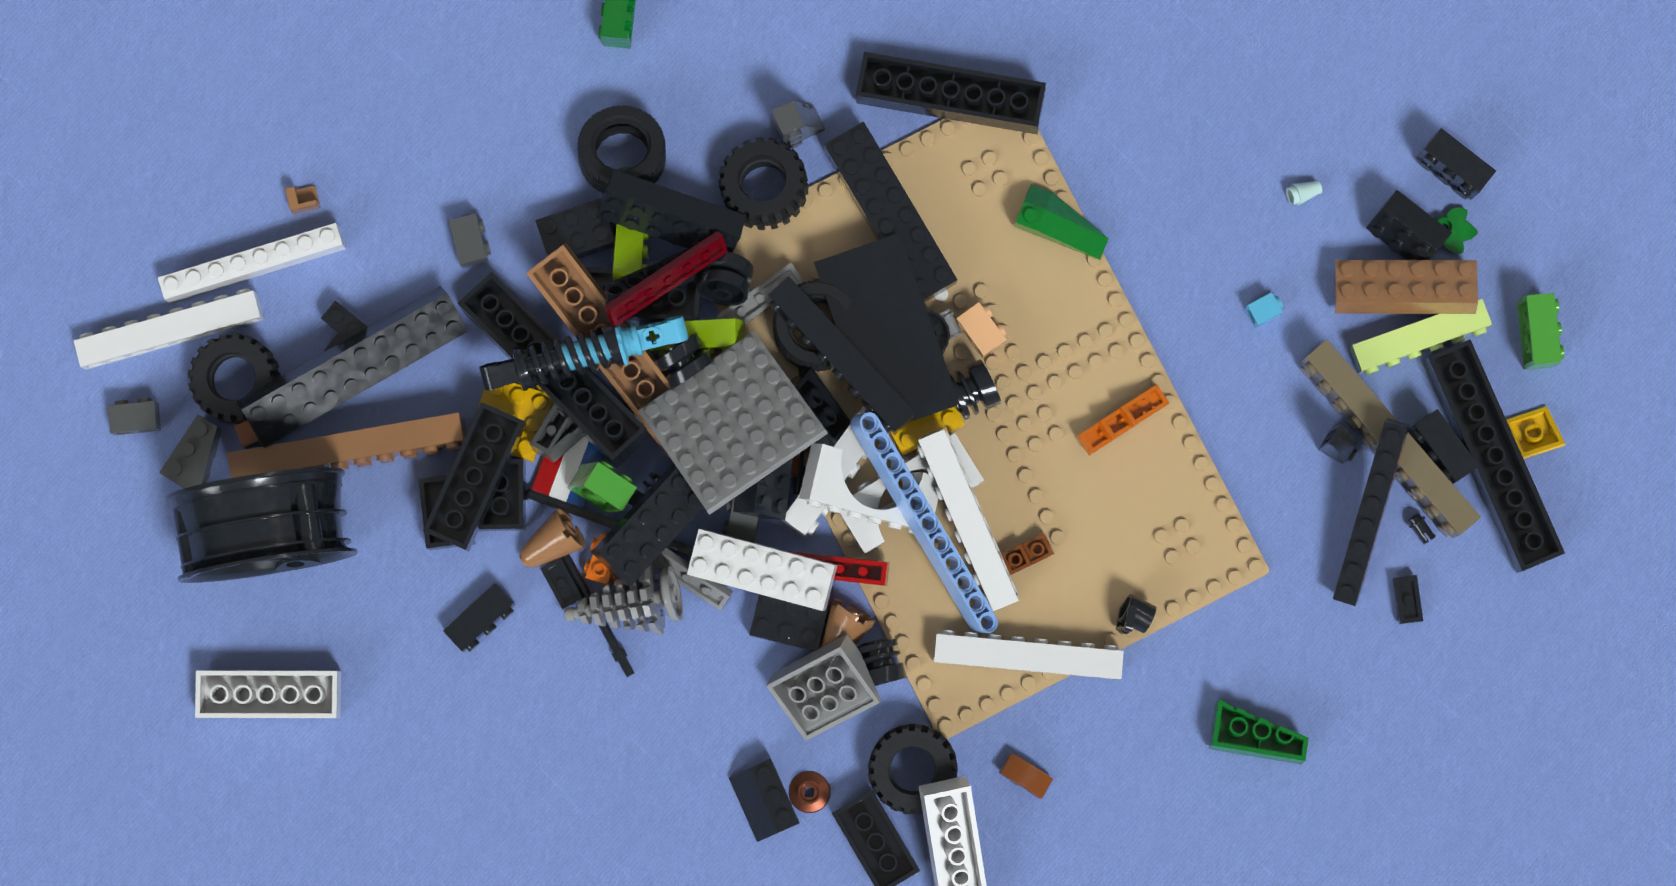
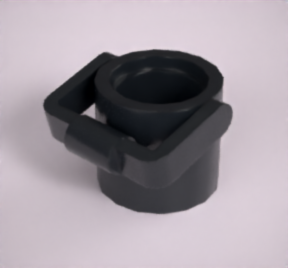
[1116,594,1157,634]

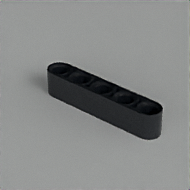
[605,248,702,305]

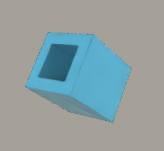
[1245,292,1283,328]

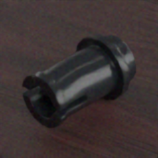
[1408,513,1436,544]

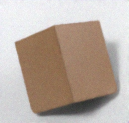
[285,186,321,214]

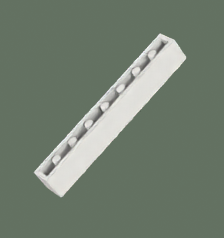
[158,223,346,303]
[73,289,264,370]
[917,426,1020,611]
[933,630,1124,680]

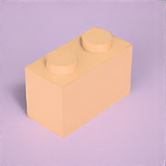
[956,303,1007,358]

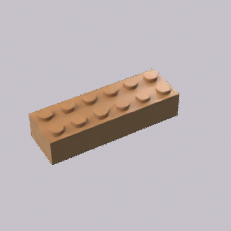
[1334,260,1478,314]

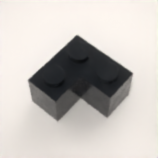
[321,301,368,352]

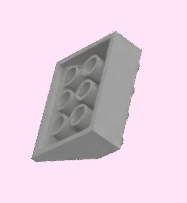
[766,634,881,741]

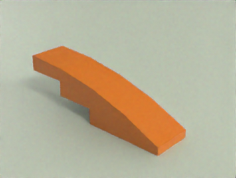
[1076,384,1169,456]

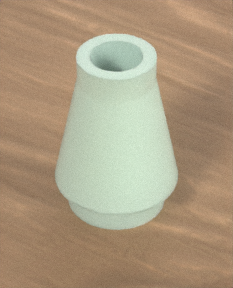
[1286,180,1322,206]

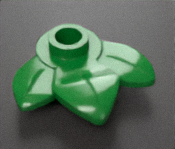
[1435,208,1478,254]

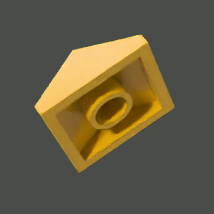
[1506,406,1565,459]

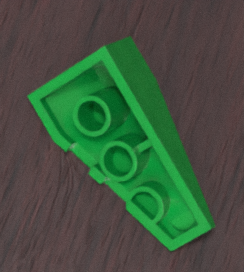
[1014,184,1109,260]

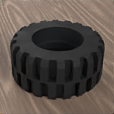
[718,137,809,230]
[188,333,281,424]
[868,723,958,815]

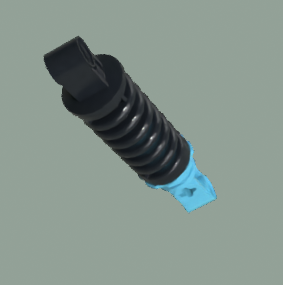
[479,315,689,391]

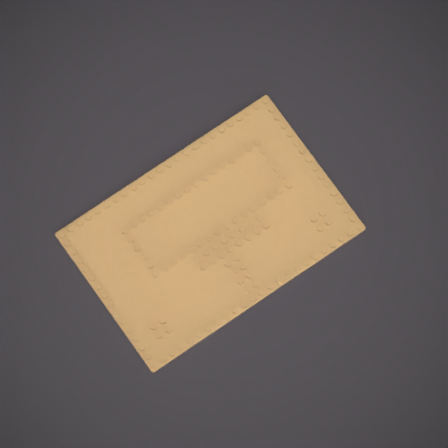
[715,119,1269,739]

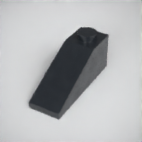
[1319,423,1357,464]

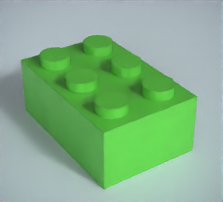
[1517,293,1564,370]
[567,461,637,513]

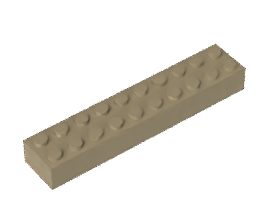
[1299,340,1481,538]

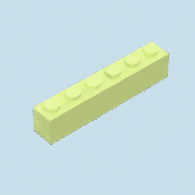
[1349,299,1492,375]

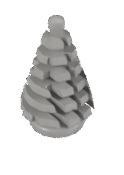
[564,564,683,634]

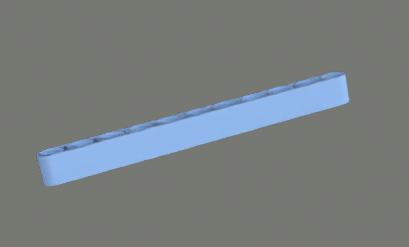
[850,412,998,633]

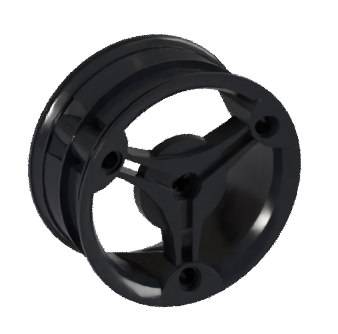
[166,467,358,583]

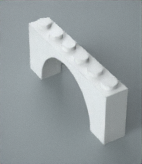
[839,433,984,555]
[799,443,939,534]

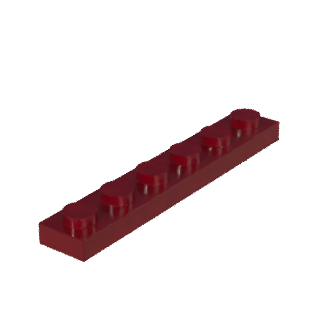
[605,231,728,327]

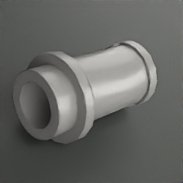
[939,309,963,340]

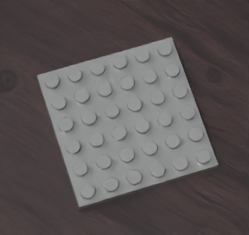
[638,331,828,515]

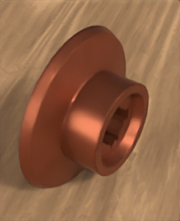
[788,771,830,813]

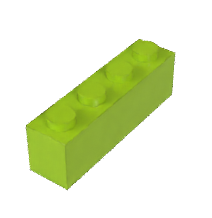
[613,224,649,281]
[649,318,744,357]

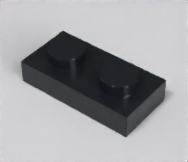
[540,558,583,609]
[1392,575,1423,624]

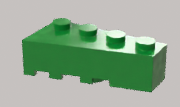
[598,0,636,49]
[1209,700,1309,765]

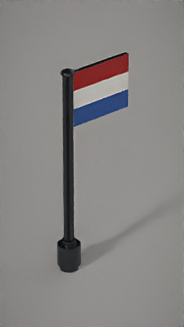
[525,436,694,556]

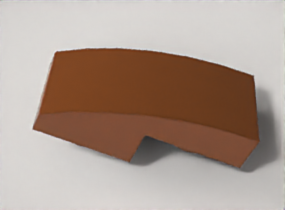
[1002,533,1055,575]
[999,753,1053,799]

